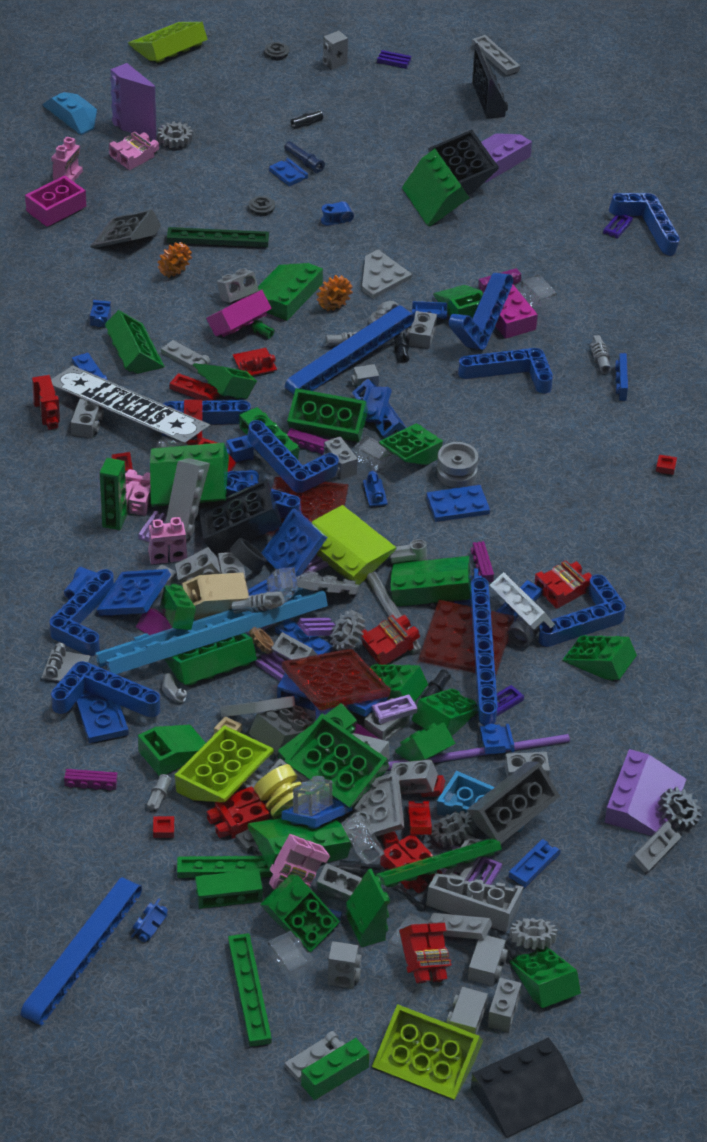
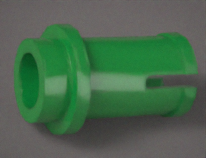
[252,320,275,339]

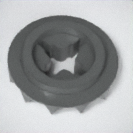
[264,42,289,59]
[249,196,275,215]

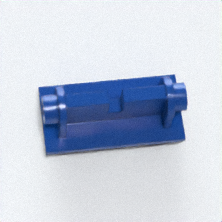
[412,301,447,319]
[363,471,388,507]
[131,898,168,942]

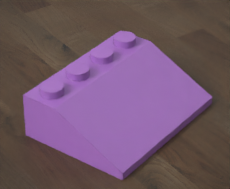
[110,63,157,140]
[481,133,532,183]
[605,749,686,836]

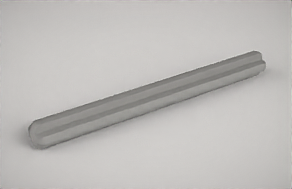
[367,572,421,655]

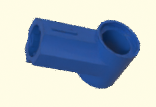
[64,567,96,600]

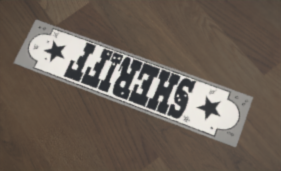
[51,366,210,443]

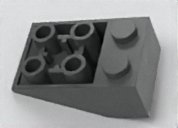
[249,706,316,756]

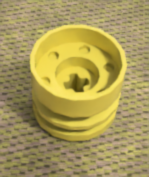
[254,764,309,819]

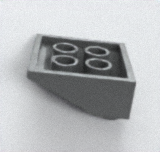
[91,209,161,248]

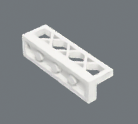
[490,572,555,629]

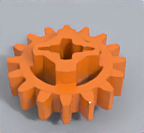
[157,242,192,278]
[317,275,353,311]

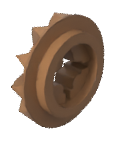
[249,627,274,654]

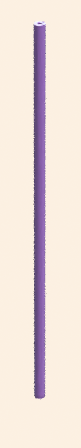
[302,734,570,782]

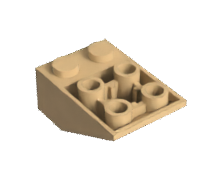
[182,573,249,621]

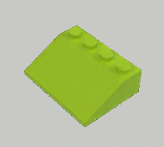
[128,22,208,63]
[311,505,397,585]
[175,725,274,802]
[372,1004,483,1100]

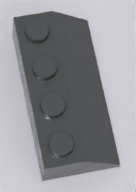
[467,762,560,844]

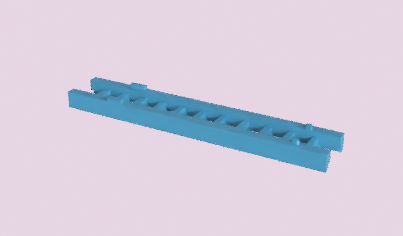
[95,587,328,674]

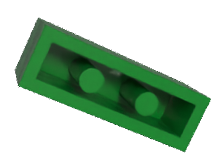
[160,584,196,630]
[195,869,263,909]
[301,1038,370,1101]

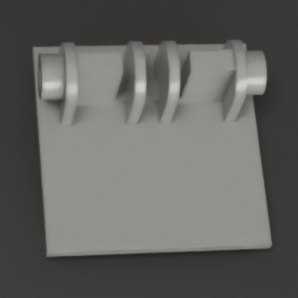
[41,643,90,682]

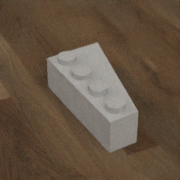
[166,458,210,539]
[426,873,523,932]

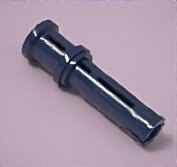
[284,141,325,174]

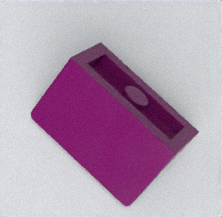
[136,608,172,635]

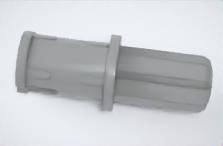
[147,774,172,811]

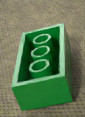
[287,388,368,443]

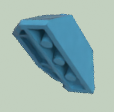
[42,92,97,135]

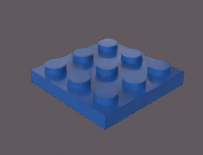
[262,508,328,583]
[97,569,171,616]

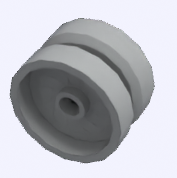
[437,442,478,488]

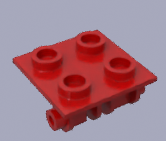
[232,348,277,376]

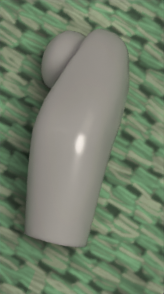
[162,673,187,703]

